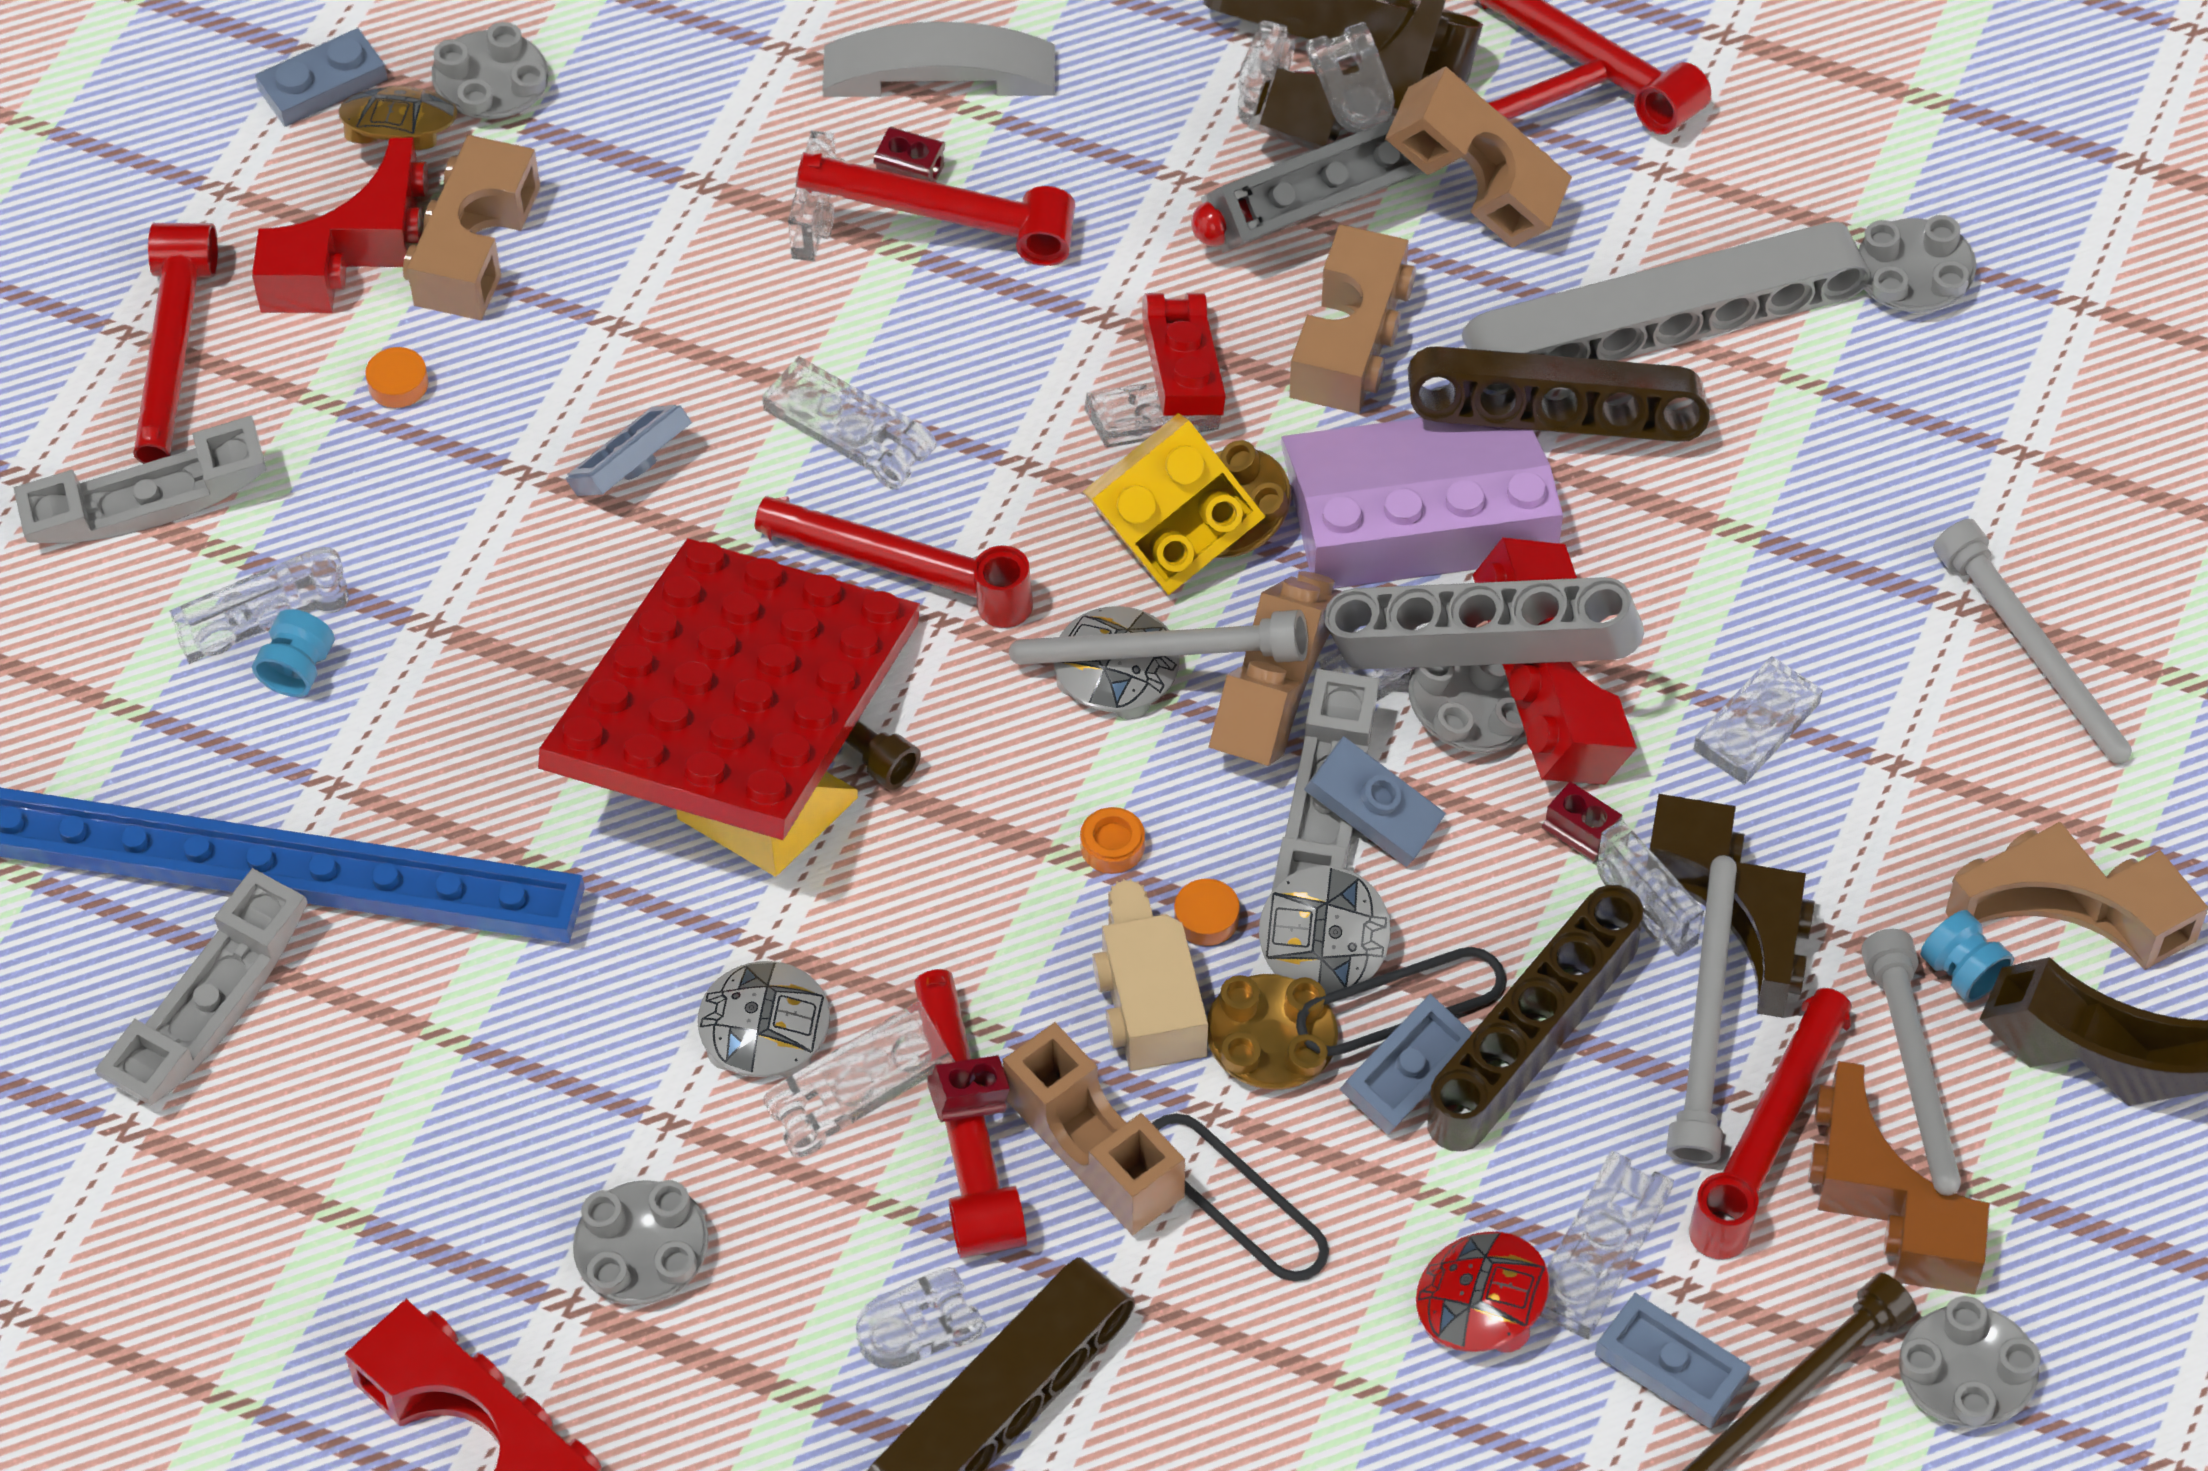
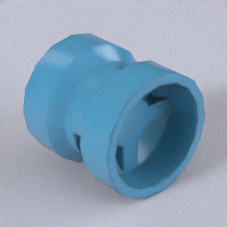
[251,609,335,697]
[1920,910,2014,1003]

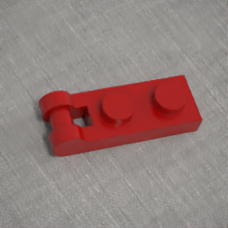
[1142,293,1226,416]

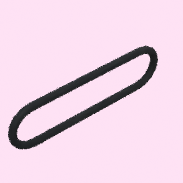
[1296,947,1506,1056]
[1152,1113,1329,1281]

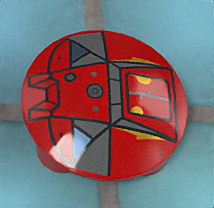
[1416,1231,1550,1353]

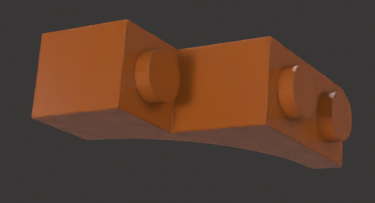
[1808,1061,1990,1295]

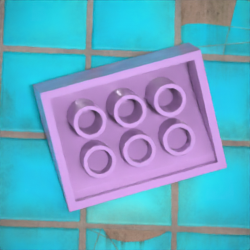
[1281,418,1563,589]

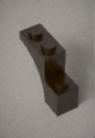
[1248,0,1448,150]
[1644,794,1815,1018]
[1979,957,2208,1106]

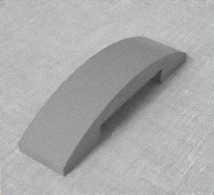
[823,22,1055,97]
[13,415,267,543]
[1272,669,1380,891]
[95,868,307,1106]

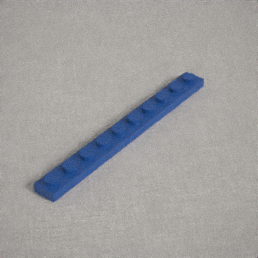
[0,787,585,944]

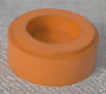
[365,347,429,408]
[1080,807,1145,874]
[1174,879,1240,946]

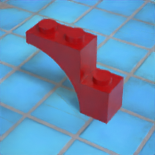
[252,137,428,313]

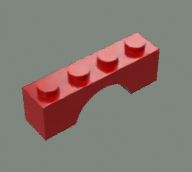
[1472,537,1637,785]
[344,1298,602,1471]

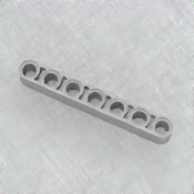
[1462,222,1871,391]

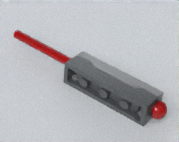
[1191,60,1607,253]

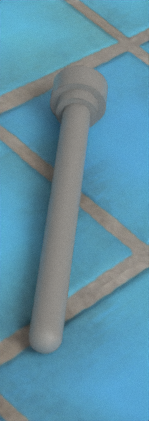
[1933,519,2132,764]
[1009,610,1308,665]
[1666,855,1737,1164]
[1861,929,1961,1196]

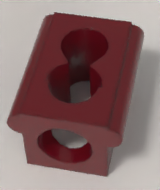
[873,127,945,182]
[1542,781,1624,862]
[927,1055,1010,1122]

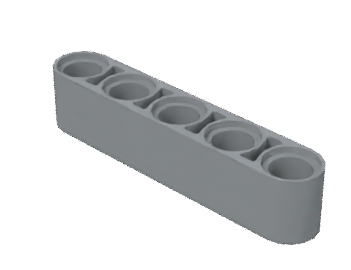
[1324,577,1644,669]

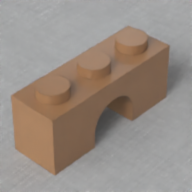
[1385,66,1572,248]
[403,135,541,321]
[1289,224,1416,414]
[1003,1022,1185,1236]

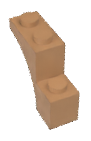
[1208,571,1342,766]
[1945,822,2208,970]

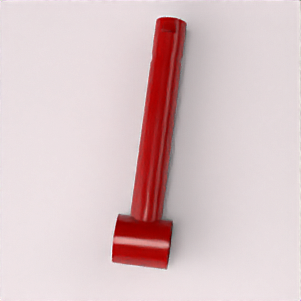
[1477,0,1712,135]
[795,152,1075,266]
[133,223,218,464]
[755,496,1033,628]
[914,969,1027,1259]
[1689,988,1852,1260]

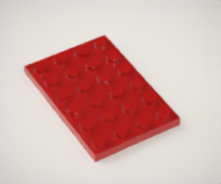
[538,538,920,840]

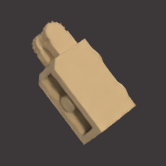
[1092,879,1208,1071]

